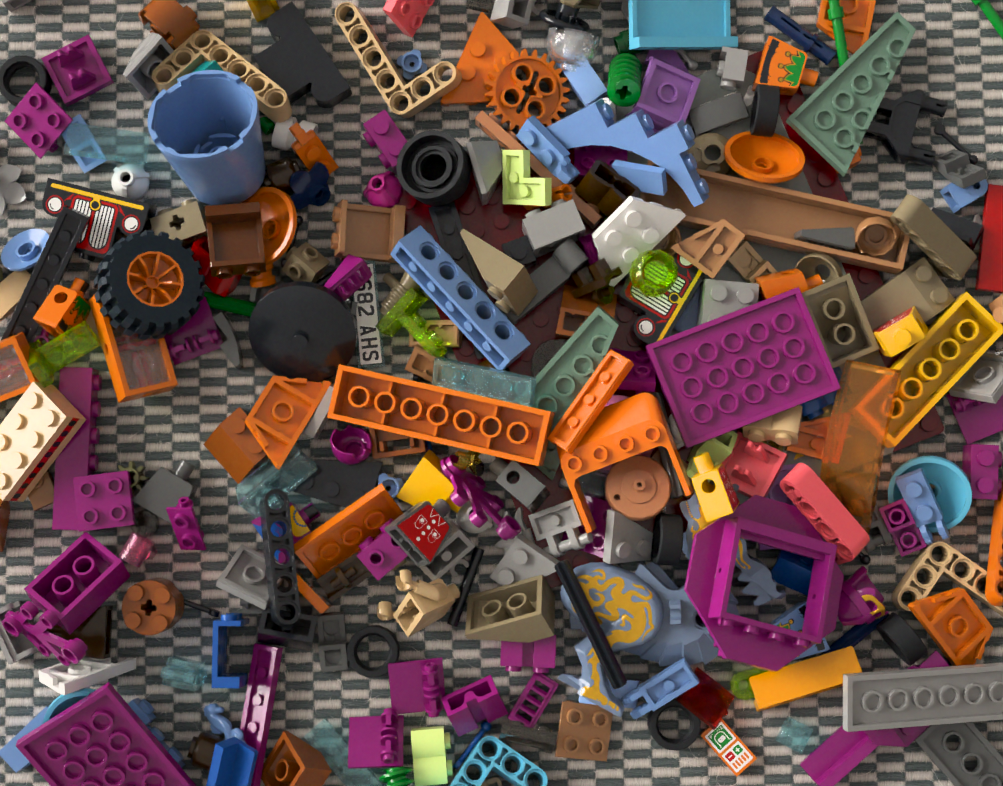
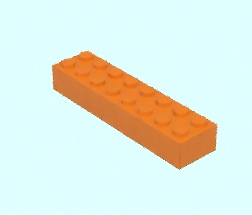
[327,364,555,466]

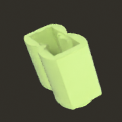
[411,726,453,786]

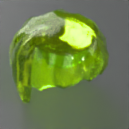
[629,250,678,298]

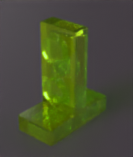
[375,287,448,358]
[28,321,101,388]

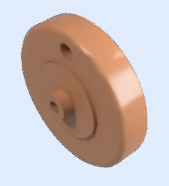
[604,455,671,521]

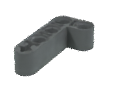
[494,238,589,325]

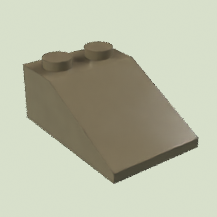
[460,229,538,316]
[861,257,956,330]
[802,273,879,368]
[465,574,555,643]

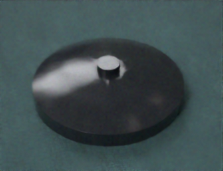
[248,281,358,382]

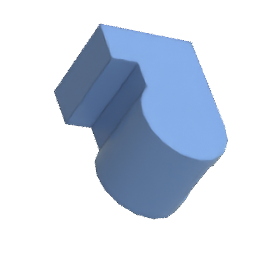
[940,179,988,214]

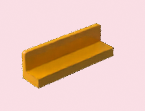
[749,646,863,712]

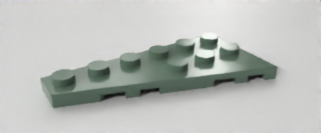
[786,12,916,177]
[513,305,619,480]

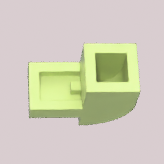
[686,431,738,482]

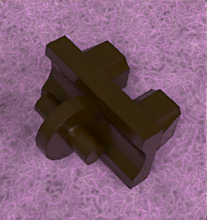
[571,258,623,306]
[316,552,372,603]

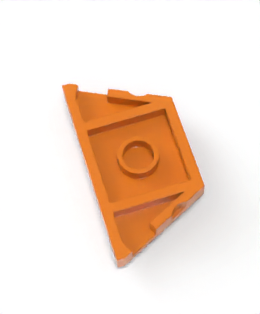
[816,0,876,54]
[440,12,519,107]
[245,375,332,470]
[907,587,993,666]

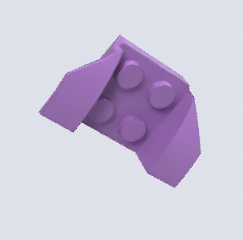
[625,50,701,133]

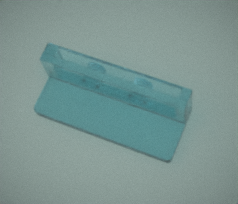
[64,123,149,165]
[235,440,318,519]

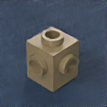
[282,242,330,283]

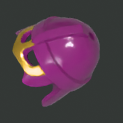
[837,566,889,626]

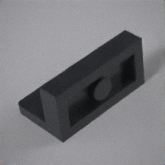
[932,207,984,251]

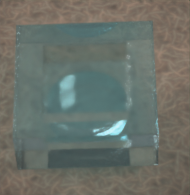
[776,716,813,754]

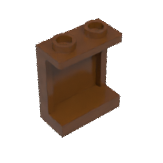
[205,202,266,279]

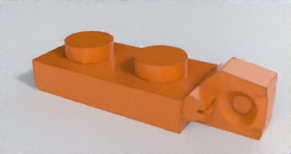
[289,122,339,175]

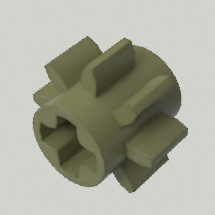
[118,461,149,495]

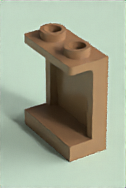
[331,199,406,263]

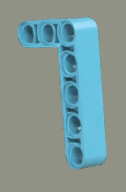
[449,736,548,786]

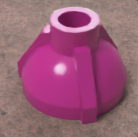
[363,171,403,208]

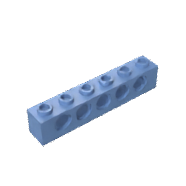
[390,225,531,373]

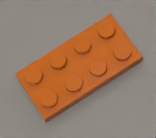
[294,483,404,579]

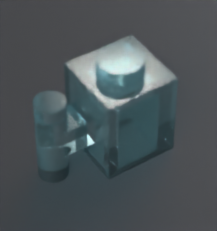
[160,655,207,692]

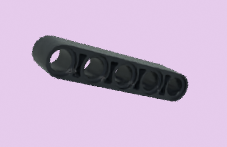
[259,489,301,626]

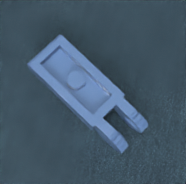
[895,468,950,545]
[621,657,700,719]

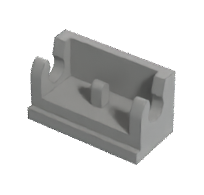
[0,601,39,664]

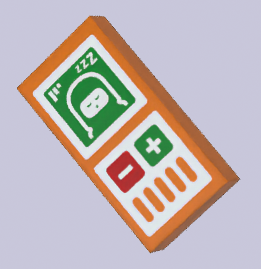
[296,569,331,614]
[699,716,757,776]

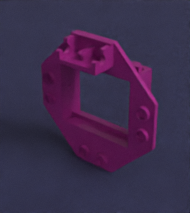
[684,495,844,671]

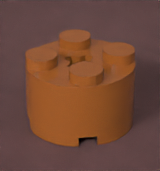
[138,0,200,50]
[122,578,185,635]

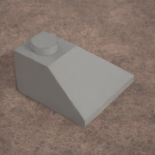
[123,32,174,100]
[466,140,505,206]

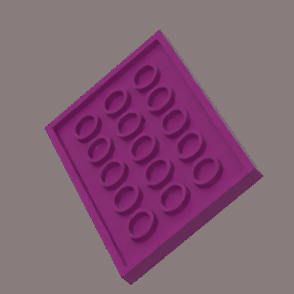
[645,287,841,449]
[16,682,196,786]

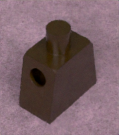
[46,605,113,659]

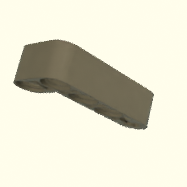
[890,194,977,280]

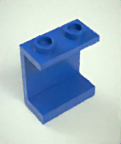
[211,613,249,688]

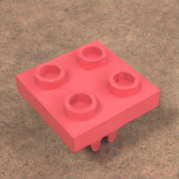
[383,0,435,38]
[722,431,788,498]

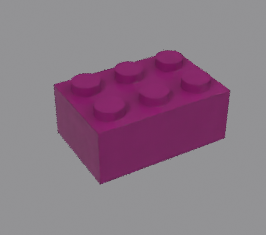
[24,531,131,635]

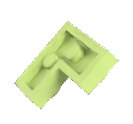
[502,150,552,206]

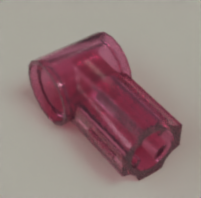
[118,532,157,568]

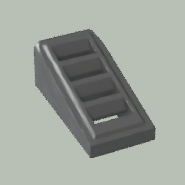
[794,227,855,252]

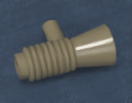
[379,271,420,320]

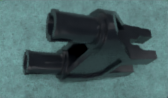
[864,89,948,167]

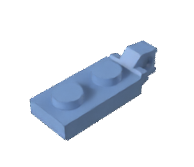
[516,116,580,184]

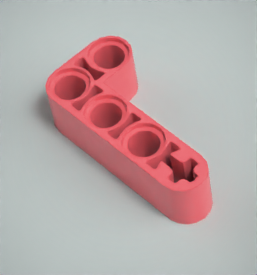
[780,463,870,565]

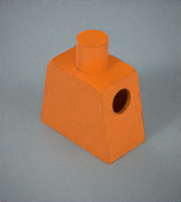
[755,268,823,301]

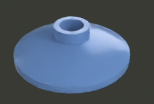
[1,229,49,271]

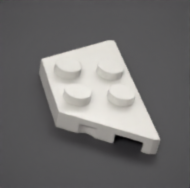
[591,196,686,287]
[39,657,136,695]

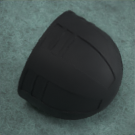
[396,130,472,206]

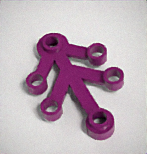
[440,455,521,541]
[2,601,88,666]

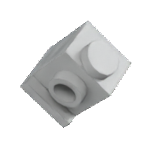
[716,46,749,91]

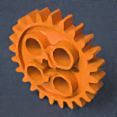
[484,49,570,133]

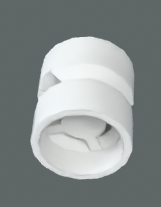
[272,116,318,154]

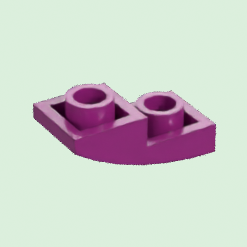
[879,498,927,557]

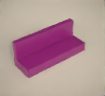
[800,725,879,786]

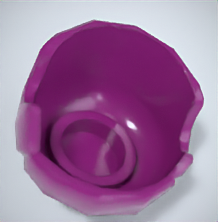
[330,425,373,465]

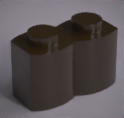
[575,160,641,217]

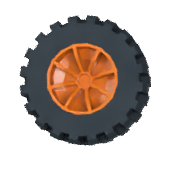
[94,230,205,340]

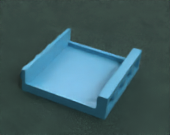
[628,0,738,50]

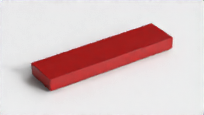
[975,184,1003,293]

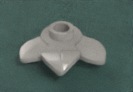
[0,164,27,216]

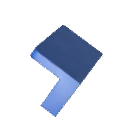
[770,549,814,596]
[206,737,258,786]

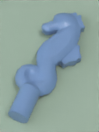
[203,703,247,744]

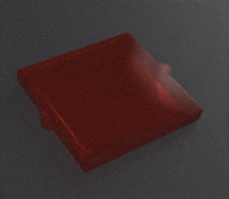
[676,667,735,730]

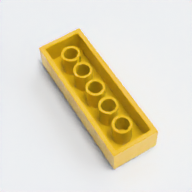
[848,292,1003,448]

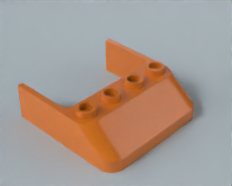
[556,392,694,533]

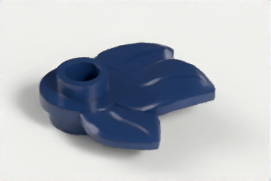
[289,162,331,209]

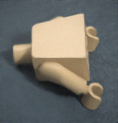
[377,569,460,637]

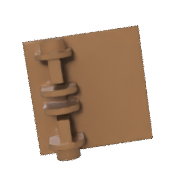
[555,700,613,762]

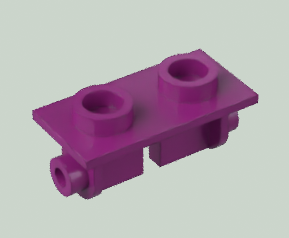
[166,497,207,550]

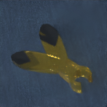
[453,450,484,476]

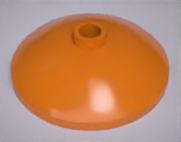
[724,131,805,184]
[242,187,297,265]

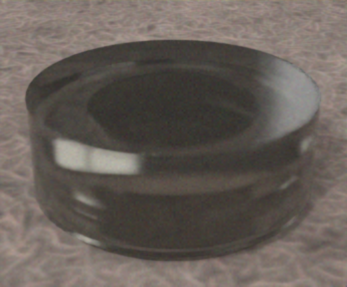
[131,510,159,537]

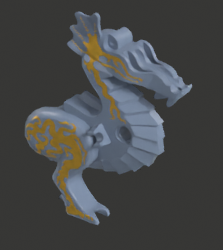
[558,480,786,718]

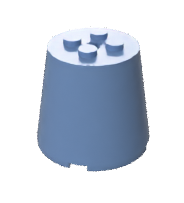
[147,70,266,205]

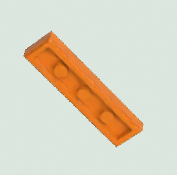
[547,349,634,454]

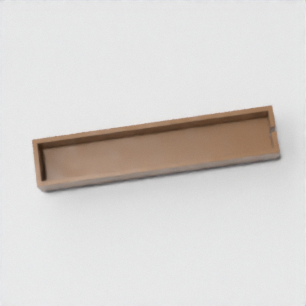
[639,159,910,275]

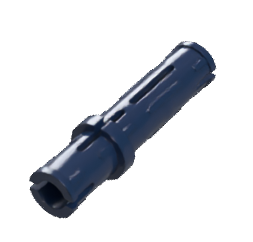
[764,6,837,66]

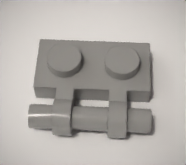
[528,499,593,558]

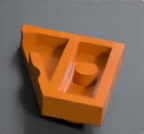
[785,413,852,464]

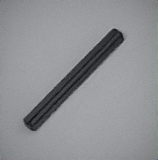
[554,559,627,689]

